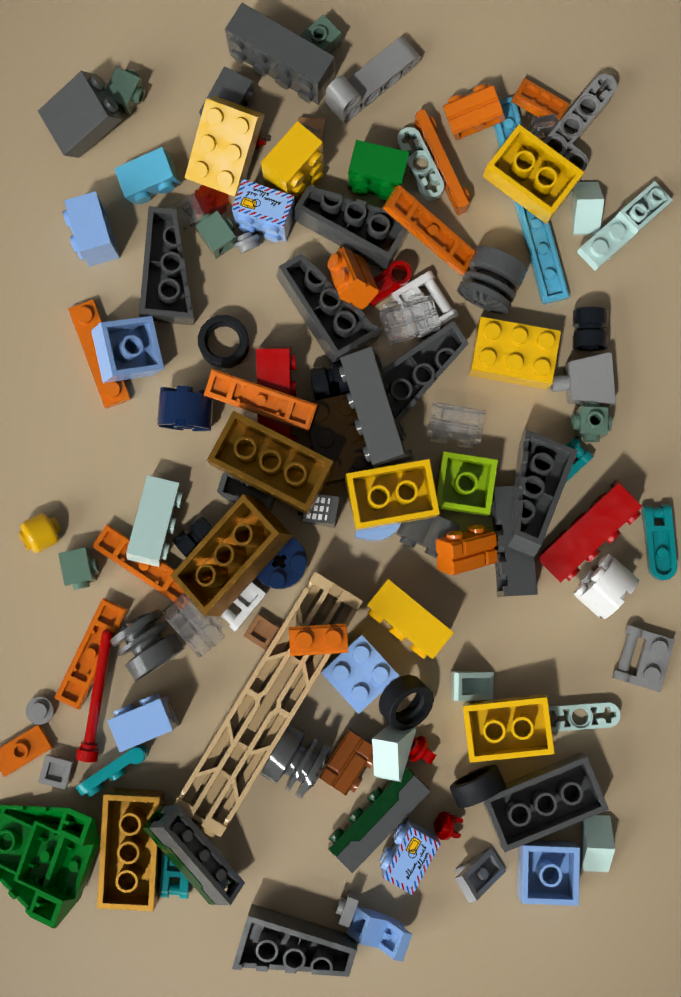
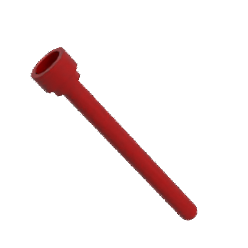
[75,629,113,763]

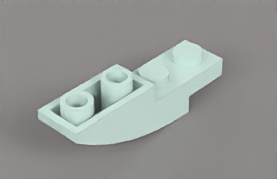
[577,181,673,271]

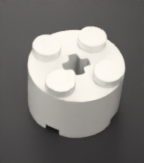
[573,553,639,619]

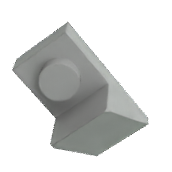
[454,847,506,903]

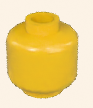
[18,513,61,553]

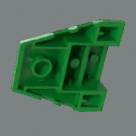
[0,805,100,929]

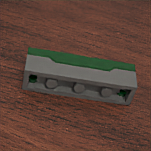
[328,766,431,873]
[143,805,245,905]

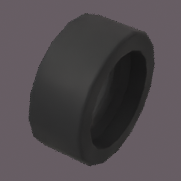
[198,315,250,369]
[378,675,434,730]
[450,765,506,808]

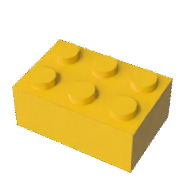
[185,96,265,196]
[261,121,324,205]
[483,124,585,224]
[468,317,561,390]
[345,459,440,532]
[366,579,454,659]
[462,694,555,763]

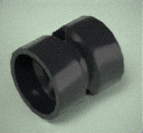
[572,307,608,352]
[309,362,350,400]
[172,515,213,558]

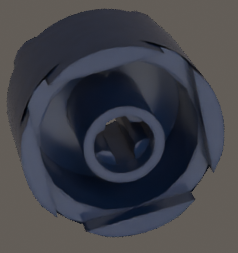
[157,386,214,432]
[257,537,307,589]

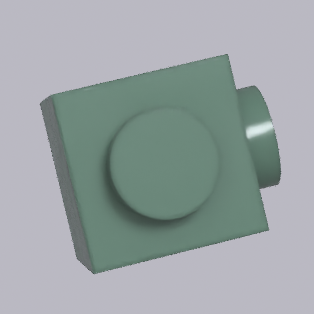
[300,15,341,54]
[105,67,145,116]
[195,211,237,259]
[58,547,99,590]

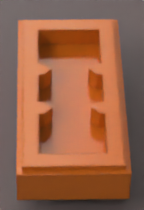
[511,77,570,127]
[0,725,54,777]

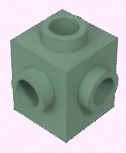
[571,402,612,442]

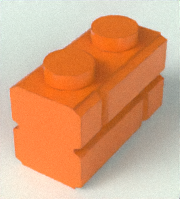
[443,84,506,141]
[327,247,379,310]
[435,525,497,576]
[289,623,348,656]

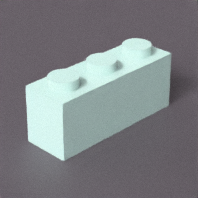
[126,475,183,567]

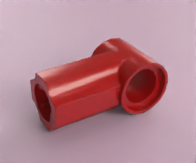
[369,260,412,308]

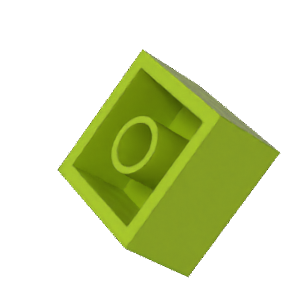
[435,451,498,516]

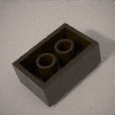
[309,394,374,486]

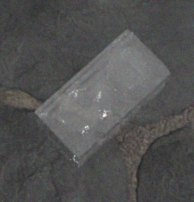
[379,293,441,346]
[425,401,486,448]
[162,592,225,658]

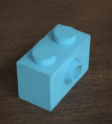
[114,147,181,204]

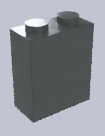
[38,71,123,158]

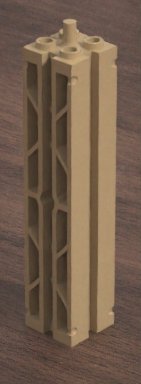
[173,572,363,838]

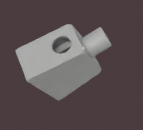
[551,352,616,408]

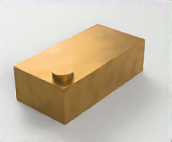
[207,410,334,515]
[170,494,293,617]
[97,788,164,911]

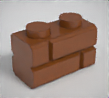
[319,728,373,795]

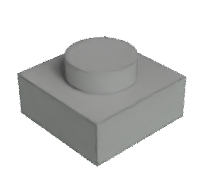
[38,754,74,789]
[335,891,359,928]

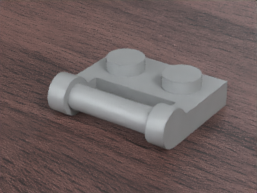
[612,625,675,692]

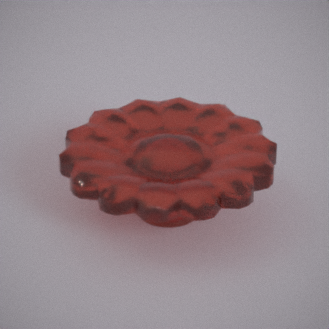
[192,185,229,216]

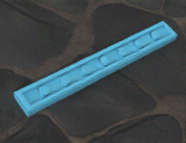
[493,97,569,305]

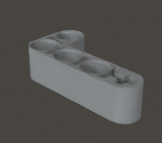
[325,37,421,123]
[544,74,617,172]

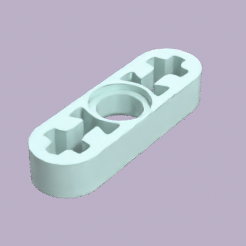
[397,127,444,201]
[549,702,620,732]

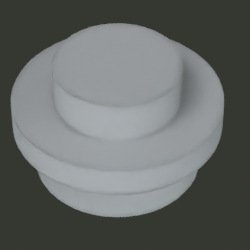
[234,231,260,254]
[26,697,54,725]

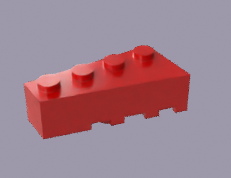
[256,346,297,442]
[537,479,642,583]

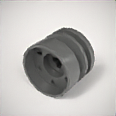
[457,246,528,314]
[110,609,185,681]
[260,723,330,798]

